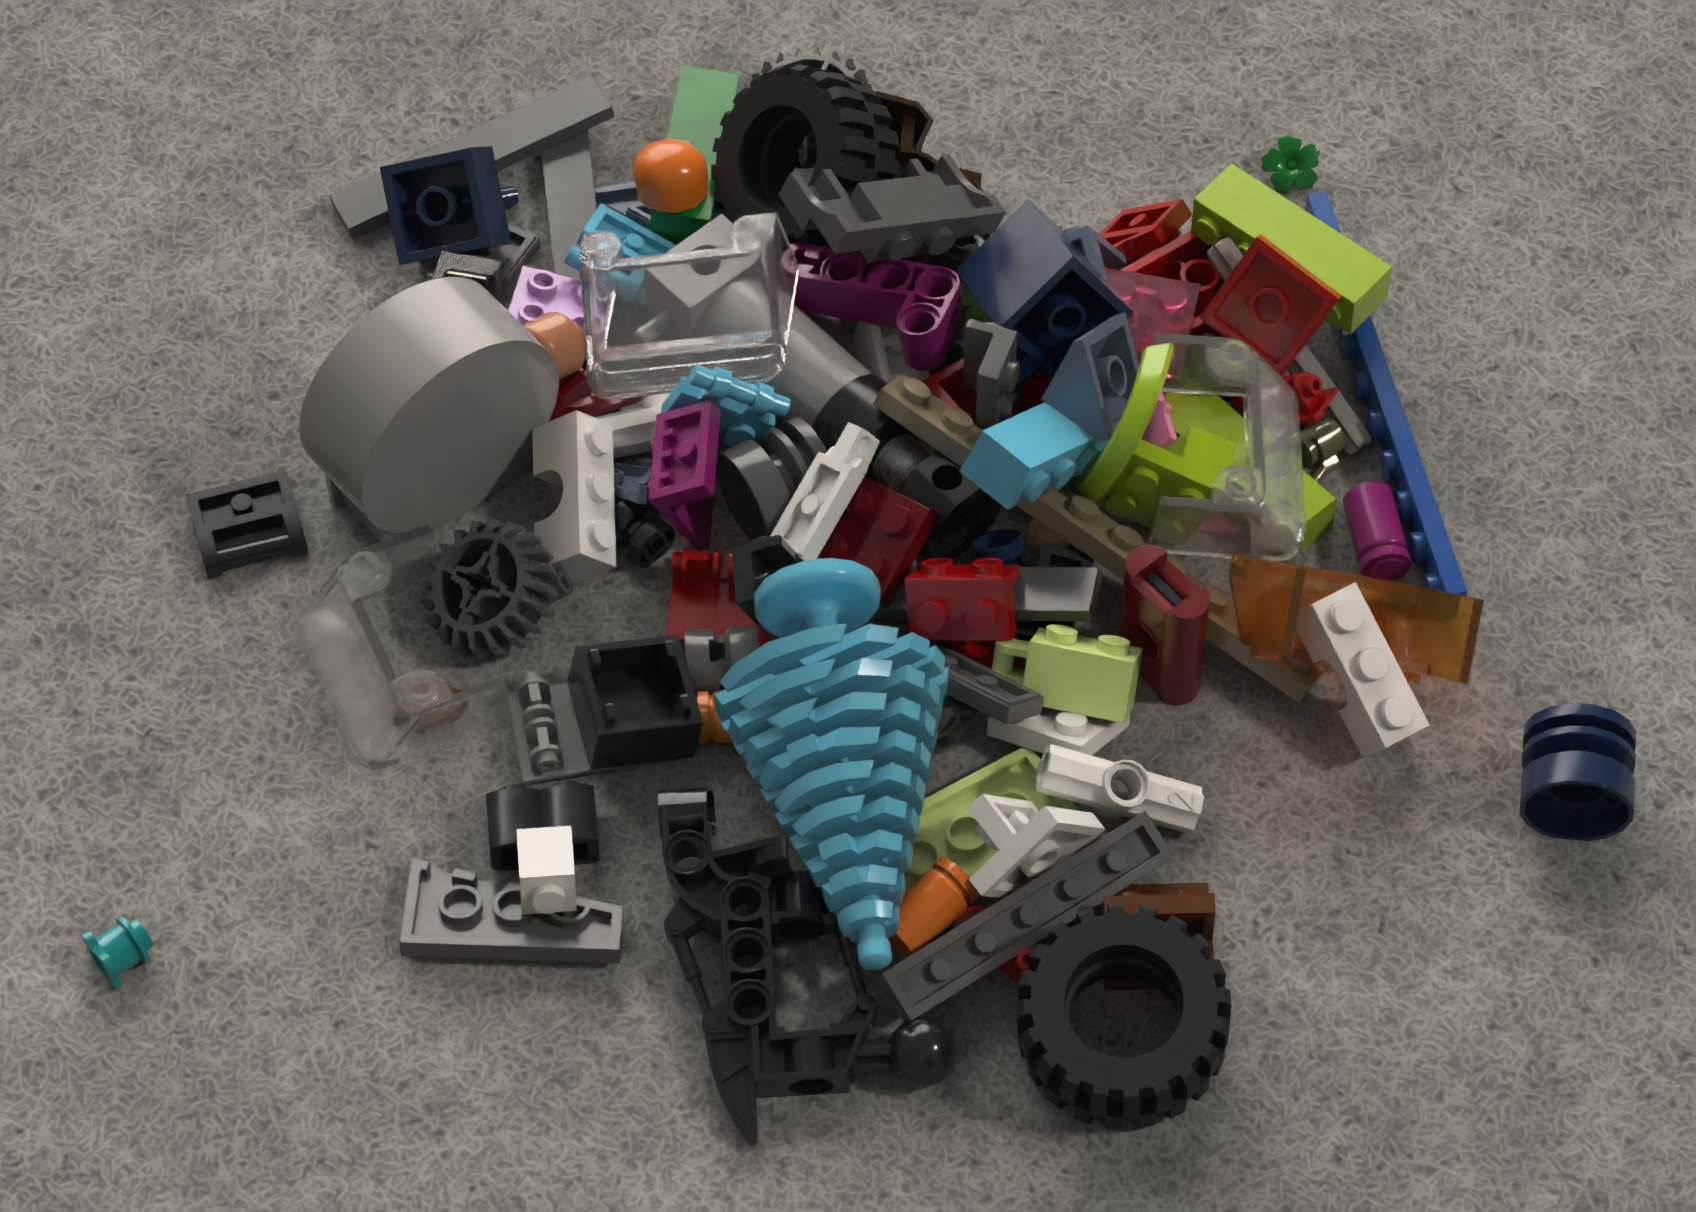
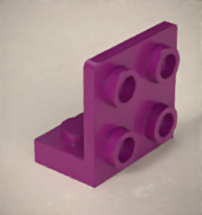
[647,400,721,551]

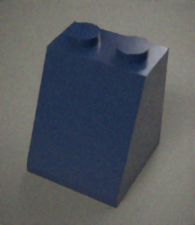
[955,199,1134,377]

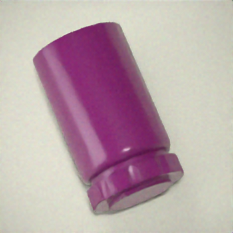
[1343,482,1412,583]

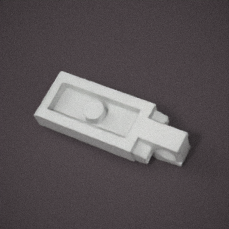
[770,422,880,561]

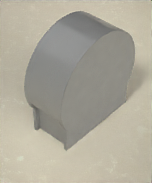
[299,277,559,563]

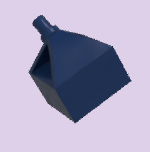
[380,146,519,265]

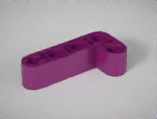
[774,243,966,371]

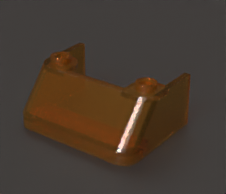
[1228,553,1484,684]

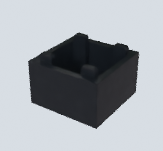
[567,635,703,770]

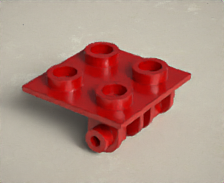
[666,547,771,647]

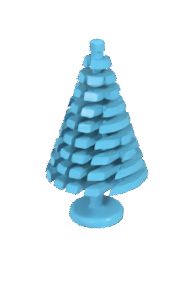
[714,558,949,971]

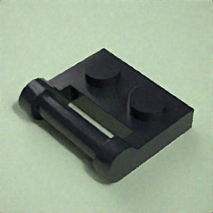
[186,470,309,579]

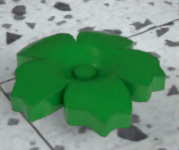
[1261,134,1320,194]

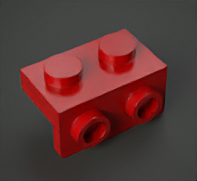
[904,558,1021,641]

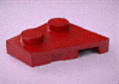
[1099,199,1192,262]

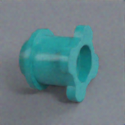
[81,916,154,990]

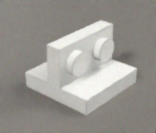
[967,794,1105,898]

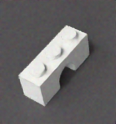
[532,410,616,584]
[1290,582,1429,758]

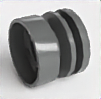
[716,416,827,541]

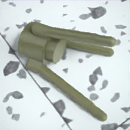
[1251,416,1346,483]

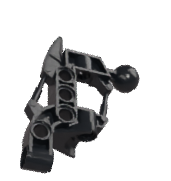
[658,787,957,1146]

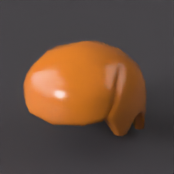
[633,138,708,213]

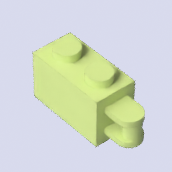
[991,624,1143,723]

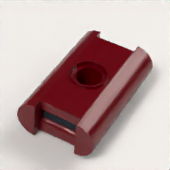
[1119,545,1210,706]

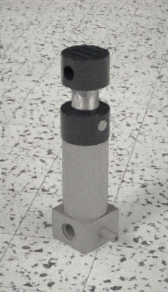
[635,214,1002,560]

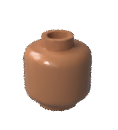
[523,312,586,381]

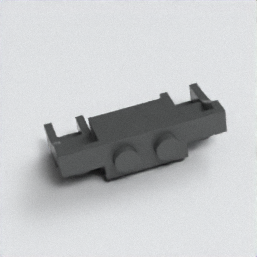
[779,154,1006,263]

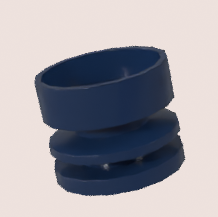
[1519,703,1636,841]

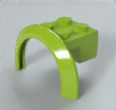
[1069,343,1237,541]

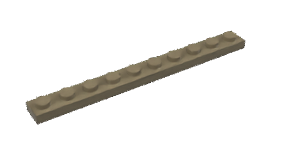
[872,374,1327,703]

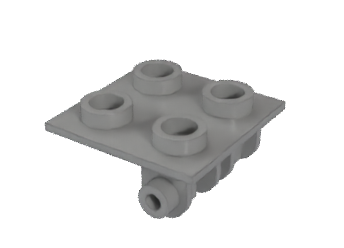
[507,672,629,785]

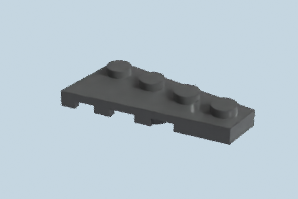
[399,858,624,963]

